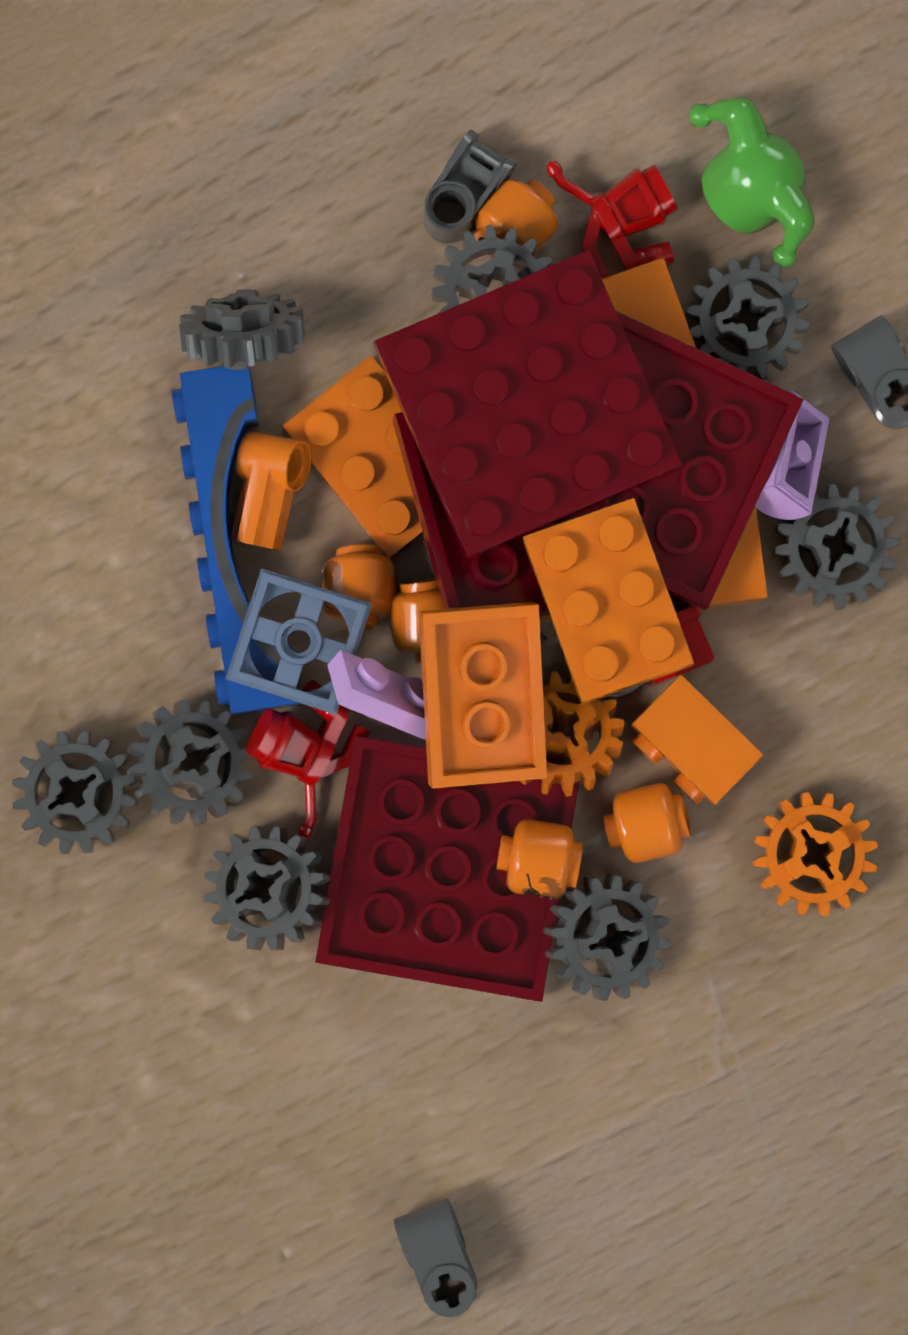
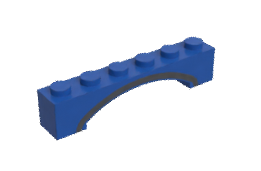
[172,366,302,716]

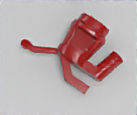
[546,160,678,278]
[246,680,370,839]

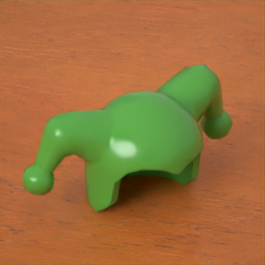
[689,97,815,268]

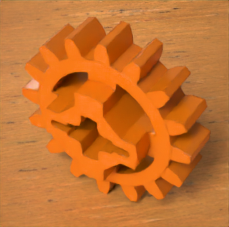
[520,671,624,796]
[752,792,878,916]

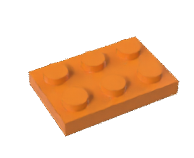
[282,355,423,559]
[523,498,694,705]
[419,602,547,788]

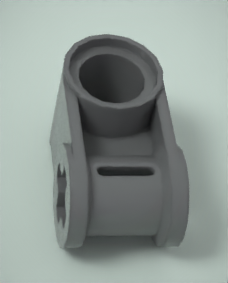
[423,129,519,243]
[831,315,908,429]
[394,1199,478,1318]

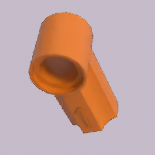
[231,431,312,550]

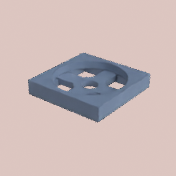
[225,568,372,715]

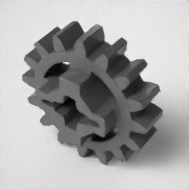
[431,225,552,313]
[685,256,810,380]
[179,289,305,370]
[773,484,899,610]
[126,699,253,826]
[12,730,138,854]
[204,826,331,951]
[544,874,671,1001]

